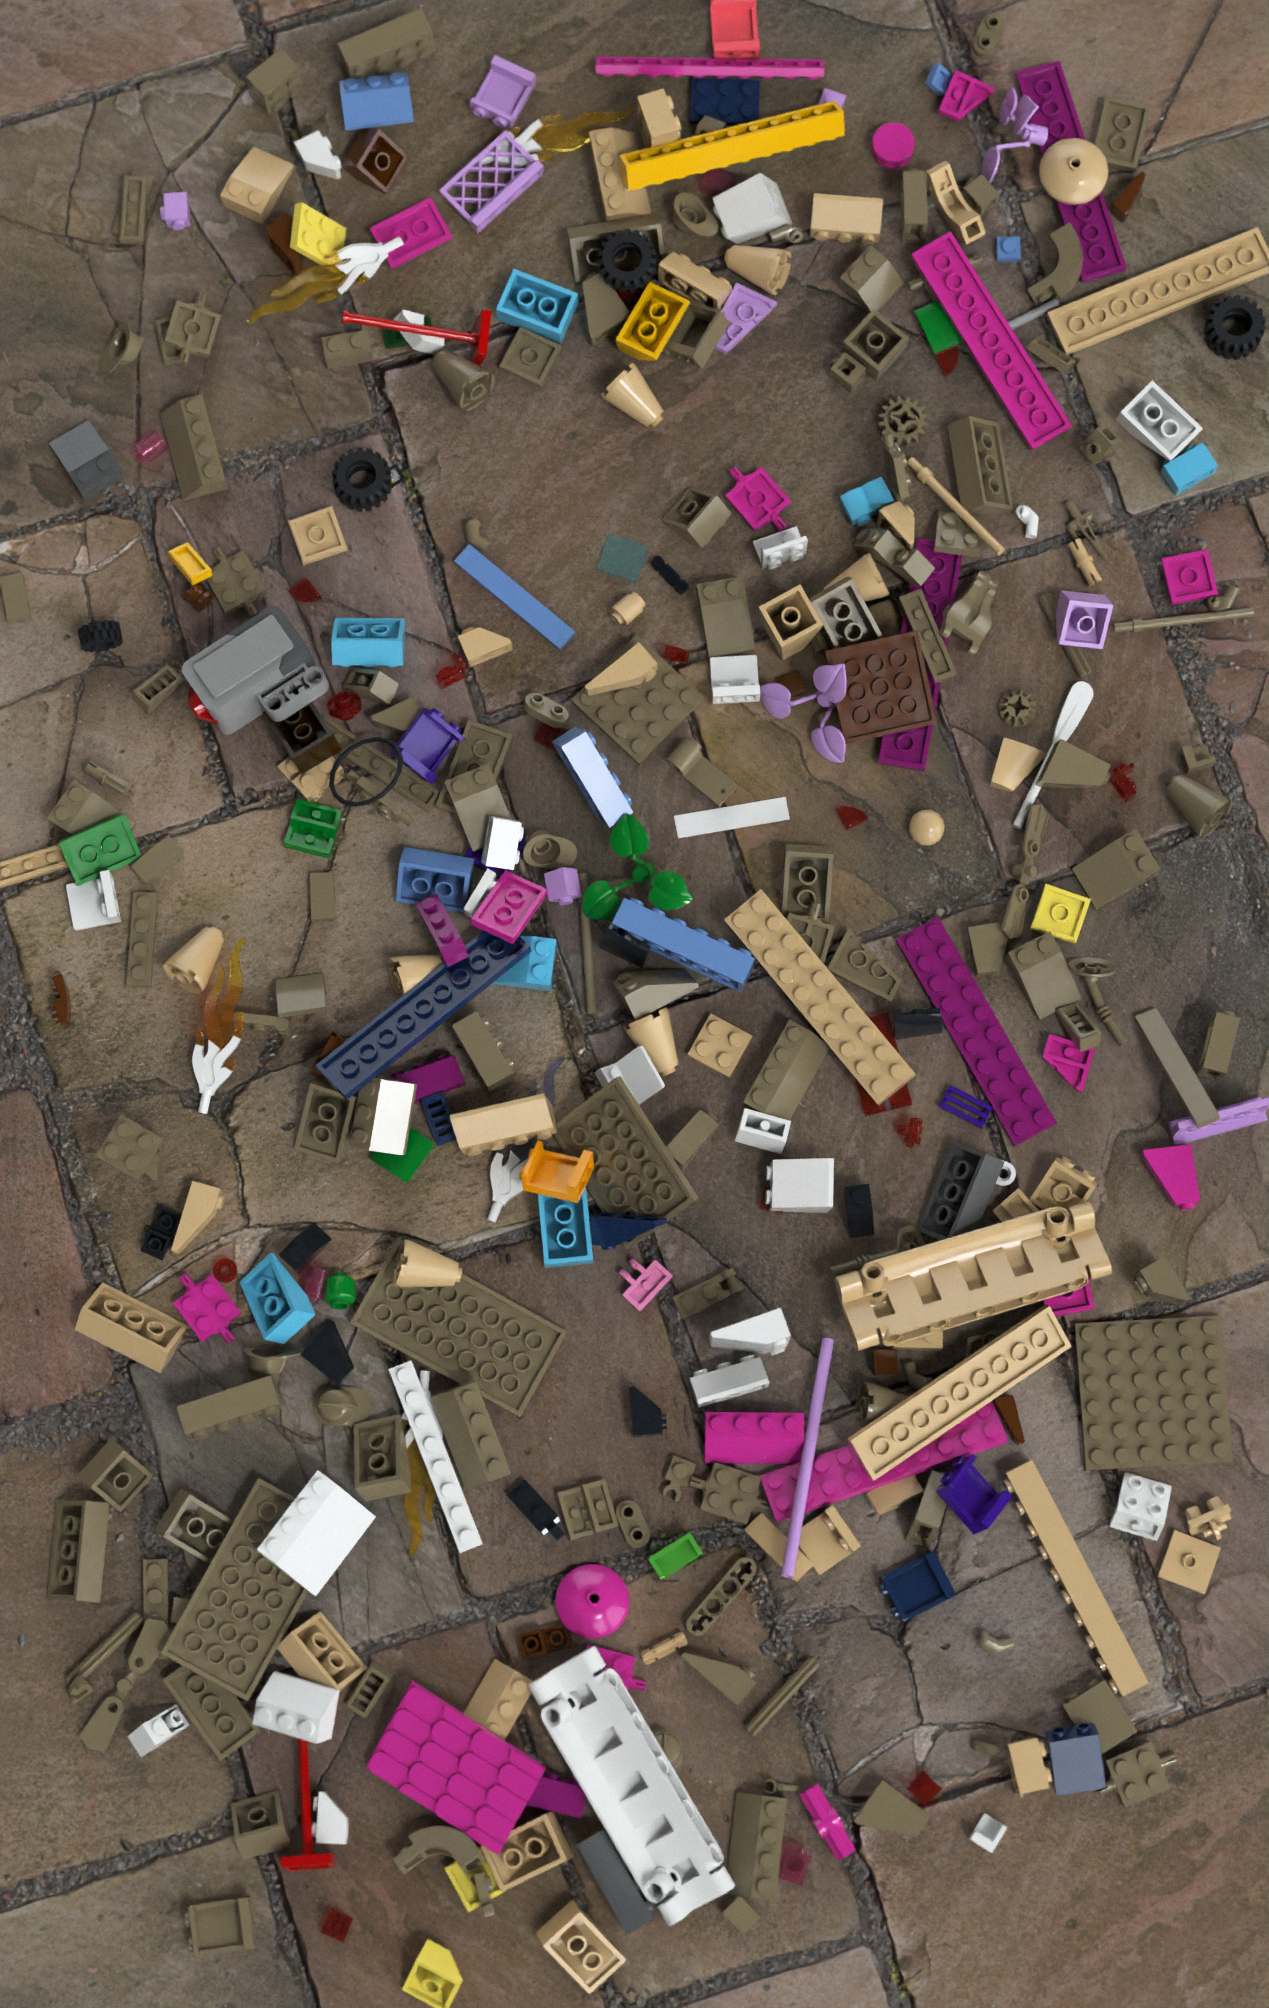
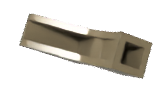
[852,528,935,586]

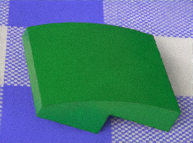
[913,301,963,354]
[284,799,343,859]
[369,1128,435,1184]

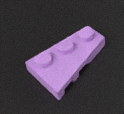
[715,283,778,354]

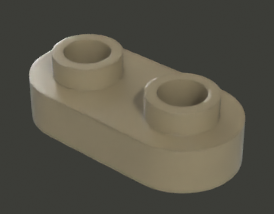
[973,13,1004,58]
[523,693,569,728]
[616,1500,650,1548]

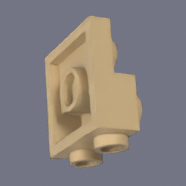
[277,756,345,802]
[1029,1157,1098,1210]

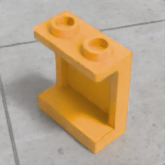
[519,1140,594,1203]

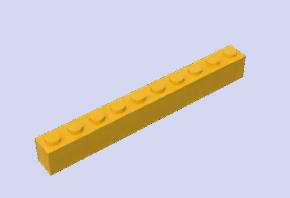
[619,101,845,190]

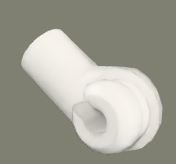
[1016,505,1039,539]

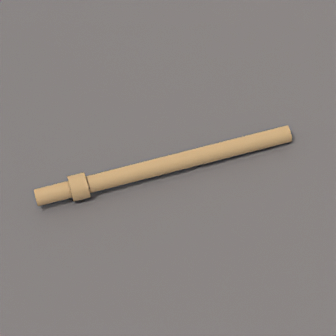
[907,457,1005,555]

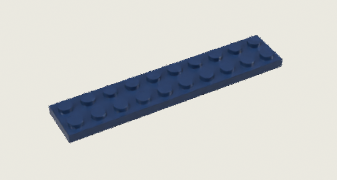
[315,931,532,1100]

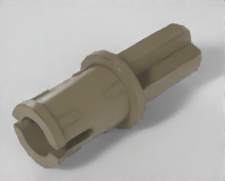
[84,760,130,794]

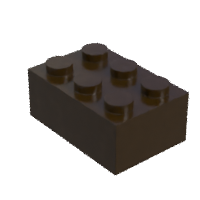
[263,693,342,774]

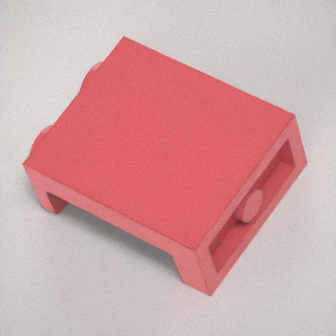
[710,0,760,59]

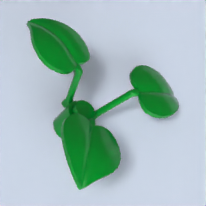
[582,814,693,921]

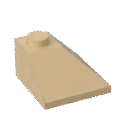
[877,501,915,549]

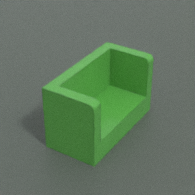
[648,1532,703,1580]

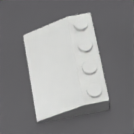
[709,1308,791,1356]
[257,1470,376,1597]

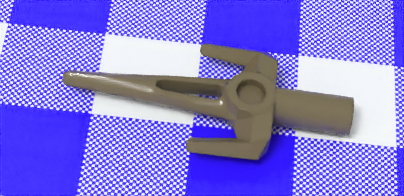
[1064,500,1108,560]

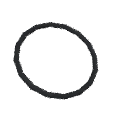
[329,737,403,807]

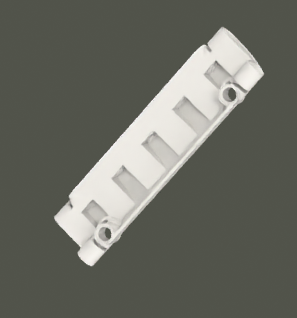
[528,1645,736,1926]

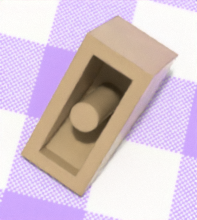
[458,627,513,668]

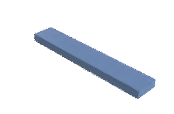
[454,544,576,651]

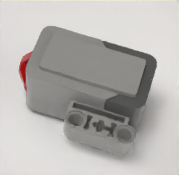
[182,606,329,735]

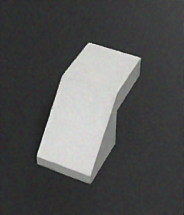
[393,310,444,355]

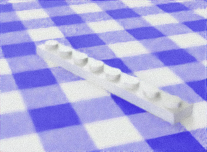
[388,1361,483,1553]

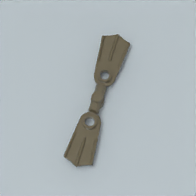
[1001,804,1049,939]
[79,1618,172,1752]

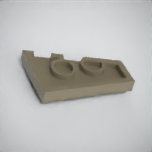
[828,928,902,1003]

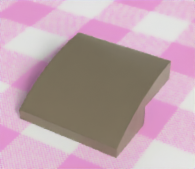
[276,973,327,1018]
[555,1479,619,1541]

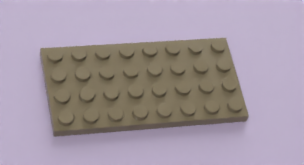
[350,1239,568,1418]
[161,1478,308,1701]

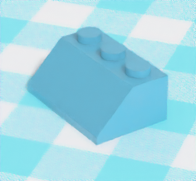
[331,618,405,667]

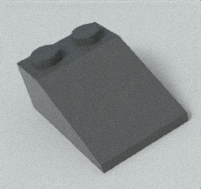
[49,420,124,501]

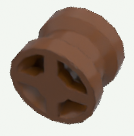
[184,582,213,612]

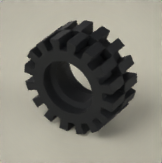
[78,620,123,652]

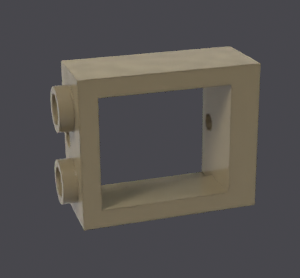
[900,169,928,242]
[662,300,730,369]
[1196,1010,1240,1082]

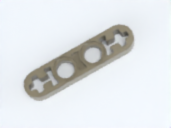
[686,1557,757,1637]

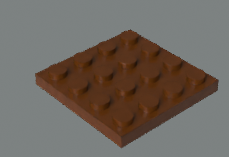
[824,630,937,744]

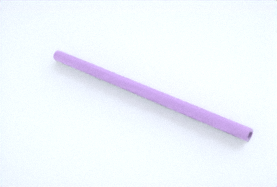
[781,1338,834,1578]

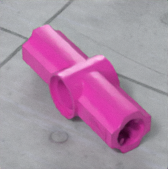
[799,1784,856,1861]

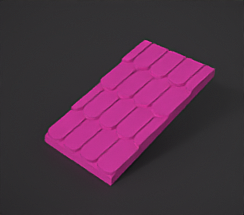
[366,1680,545,1855]

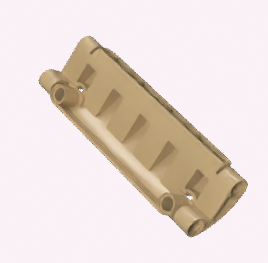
[835,1201,1112,1351]

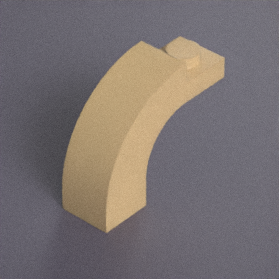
[926,160,986,245]

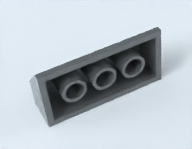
[917,1141,1004,1240]
[577,1829,655,1935]

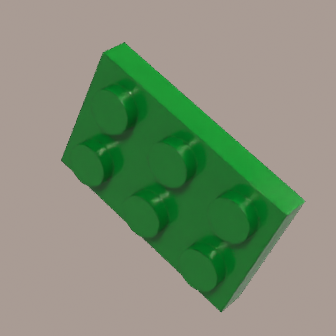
[57,814,141,886]

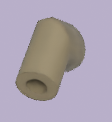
[464,518,491,552]
[978,1631,1014,1654]

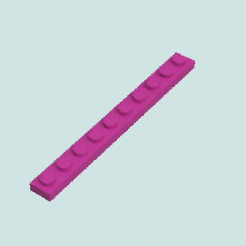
[596,56,824,79]

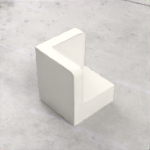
[969,1814,1007,1853]

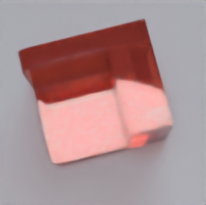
[905,1770,942,1807]

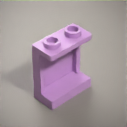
[470,55,536,129]

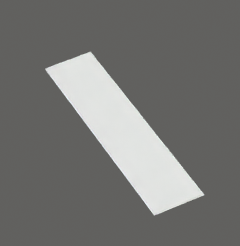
[674,797,790,838]

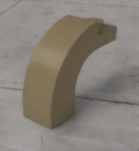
[1027,222,1083,303]
[393,1826,486,1875]

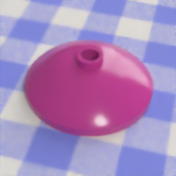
[555,1564,629,1639]

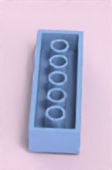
[612,898,755,993]

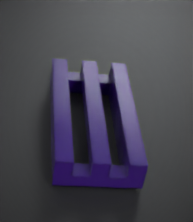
[939,1085,993,1129]

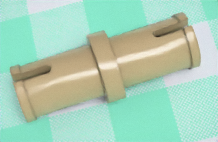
[1067,538,1102,587]

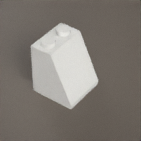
[713,173,792,244]
[765,1158,834,1213]

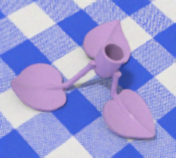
[981,87,1048,184]
[760,664,847,763]

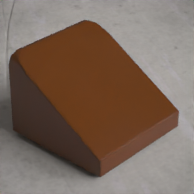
[776,671,806,698]
[872,1350,898,1376]

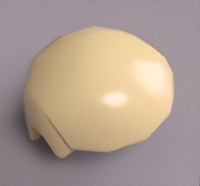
[909,809,945,845]

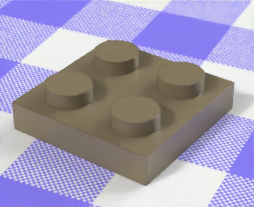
[499,327,562,388]
[934,511,985,558]
[96,1115,163,1181]

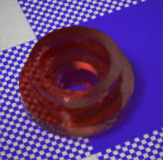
[213,1259,238,1283]

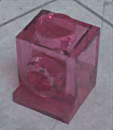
[778,1845,811,1886]

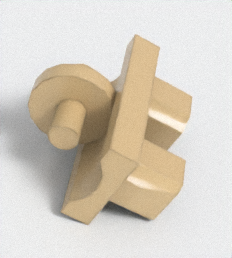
[1185,1496,1231,1541]

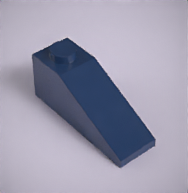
[591,1212,667,1250]

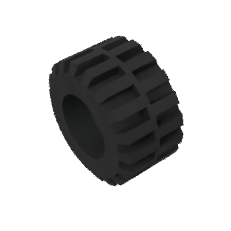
[598,229,657,293]
[1204,295,1266,360]
[332,447,392,512]

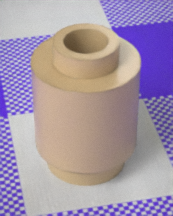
[610,592,645,626]

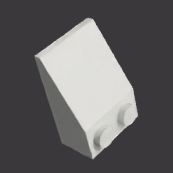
[1116,380,1203,462]

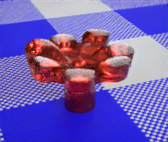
[897,1118,923,1149]

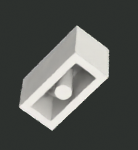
[481,816,524,870]
[735,1108,791,1154]

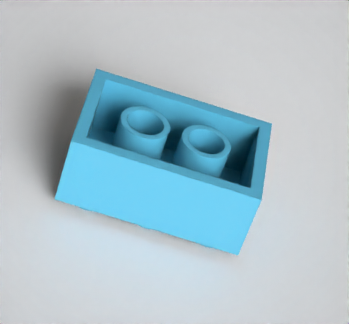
[496,269,579,344]
[538,1188,593,1268]

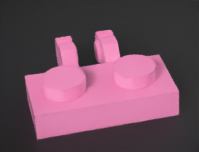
[618,1257,673,1312]

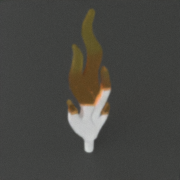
[192,937,246,1114]

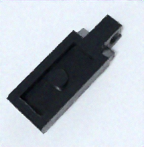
[507,1479,565,1541]

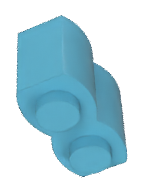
[840,477,894,526]

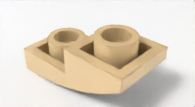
[866,1475,924,1516]

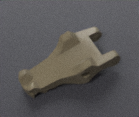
[939,571,999,656]

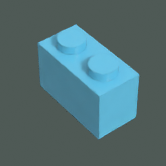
[1161,443,1218,496]

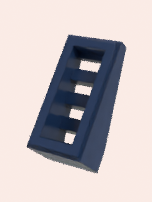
[421,1091,457,1146]

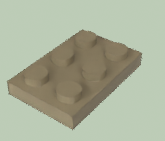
[1095,96,1151,172]

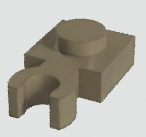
[662,1455,696,1502]
[474,1872,495,1917]

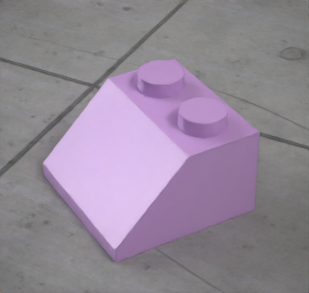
[1056,590,1113,649]

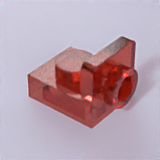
[435,651,468,690]
[1110,762,1137,803]

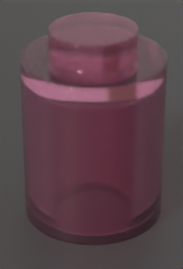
[132,430,169,465]
[302,1266,331,1304]

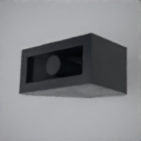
[844,1184,875,1238]
[279,1223,332,1275]
[629,1386,667,1438]

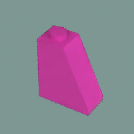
[1140,1144,1200,1211]

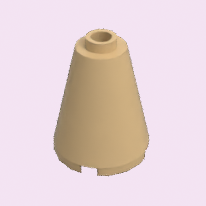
[724,245,791,295]
[600,363,664,427]
[824,553,890,602]
[163,926,224,994]
[388,954,445,996]
[623,1007,679,1076]
[393,1239,462,1287]

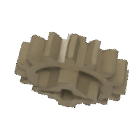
[878,396,929,447]

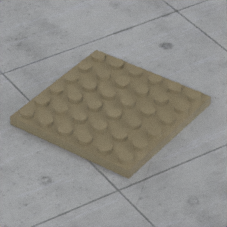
[1074,1315,1233,1471]

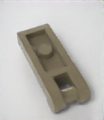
[222,1011,291,1035]
[672,1268,744,1320]

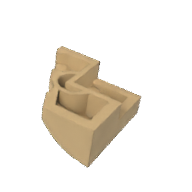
[990,737,1046,792]

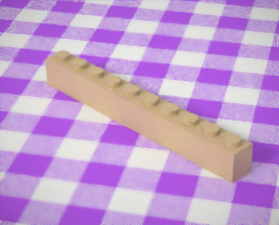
[1003,1460,1149,1697]

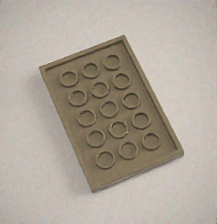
[553,1076,699,1250]

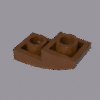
[51,974,71,1028]
[518,1624,574,1659]

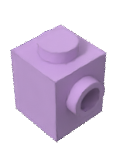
[160,192,191,230]
[544,867,582,905]

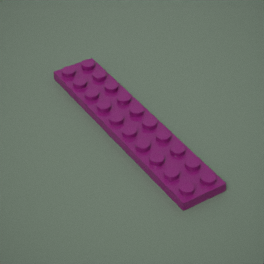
[1015,61,1127,283]
[878,538,962,772]
[896,917,1057,1147]

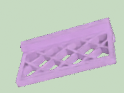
[439,130,544,234]
[1167,1097,1269,1146]

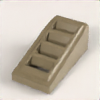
[132,664,184,714]
[1056,1002,1101,1052]
[345,1661,394,1719]

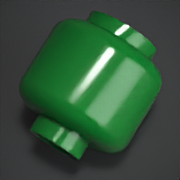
[324,1272,356,1310]

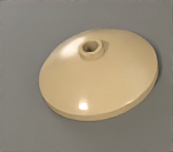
[1039,138,1108,205]

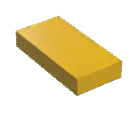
[168,542,212,585]

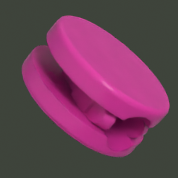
[871,122,915,169]

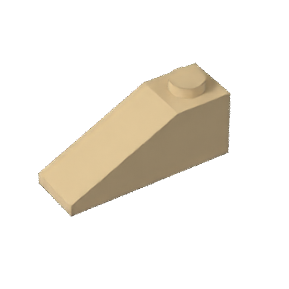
[585,642,657,696]
[171,1181,225,1255]
[744,1513,814,1583]

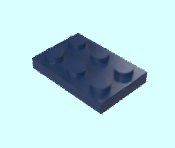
[690,78,760,126]

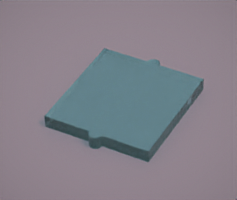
[597,534,648,583]

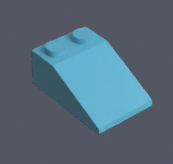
[492,936,557,991]
[239,1253,315,1344]

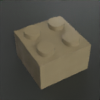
[246,48,303,115]
[842,309,909,380]

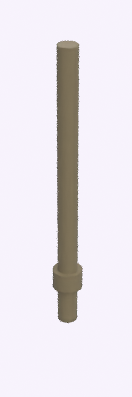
[1113,607,1254,633]
[577,873,597,1015]

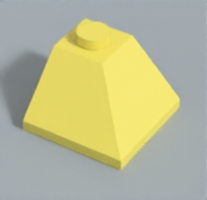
[402,1939,463,2008]

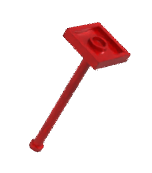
[341,309,491,366]
[281,1738,336,1872]

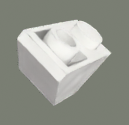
[294,130,342,179]
[127,1705,189,1757]
[312,1791,349,1844]

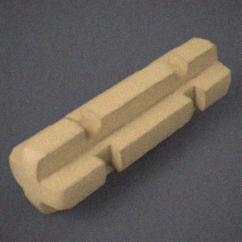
[640,1632,688,1665]

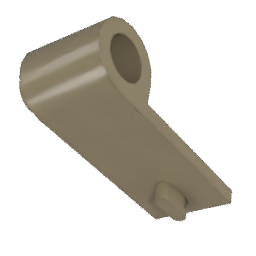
[666,739,738,807]

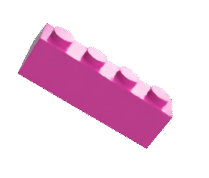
[705,1412,804,1464]

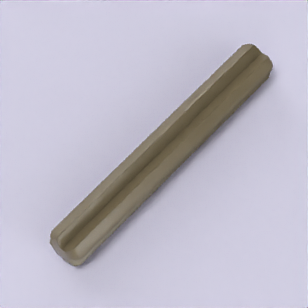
[1039,593,1091,678]
[65,1612,144,1686]
[745,1657,819,1736]

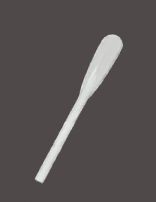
[1013,681,1093,829]

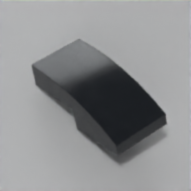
[140,1205,182,1260]

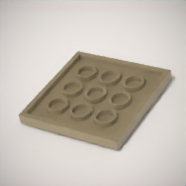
[571,635,704,765]

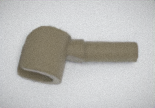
[764,1779,799,1794]

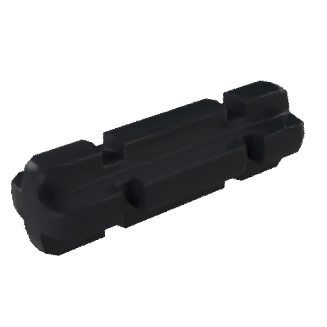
[651,555,689,595]

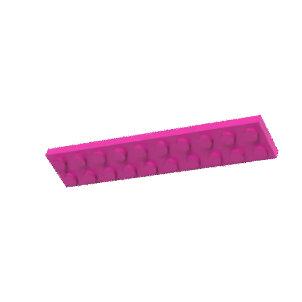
[910,231,1072,451]
[760,1401,1008,1523]

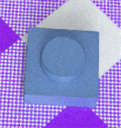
[925,63,953,96]
[996,237,1021,262]

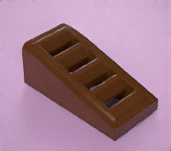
[1110,171,1146,223]
[993,1395,1025,1446]

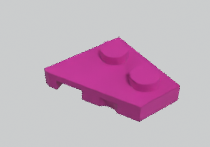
[937,70,995,122]
[1042,1034,1095,1093]

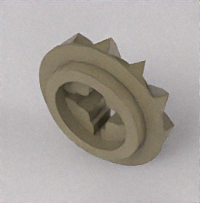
[999,689,1037,727]

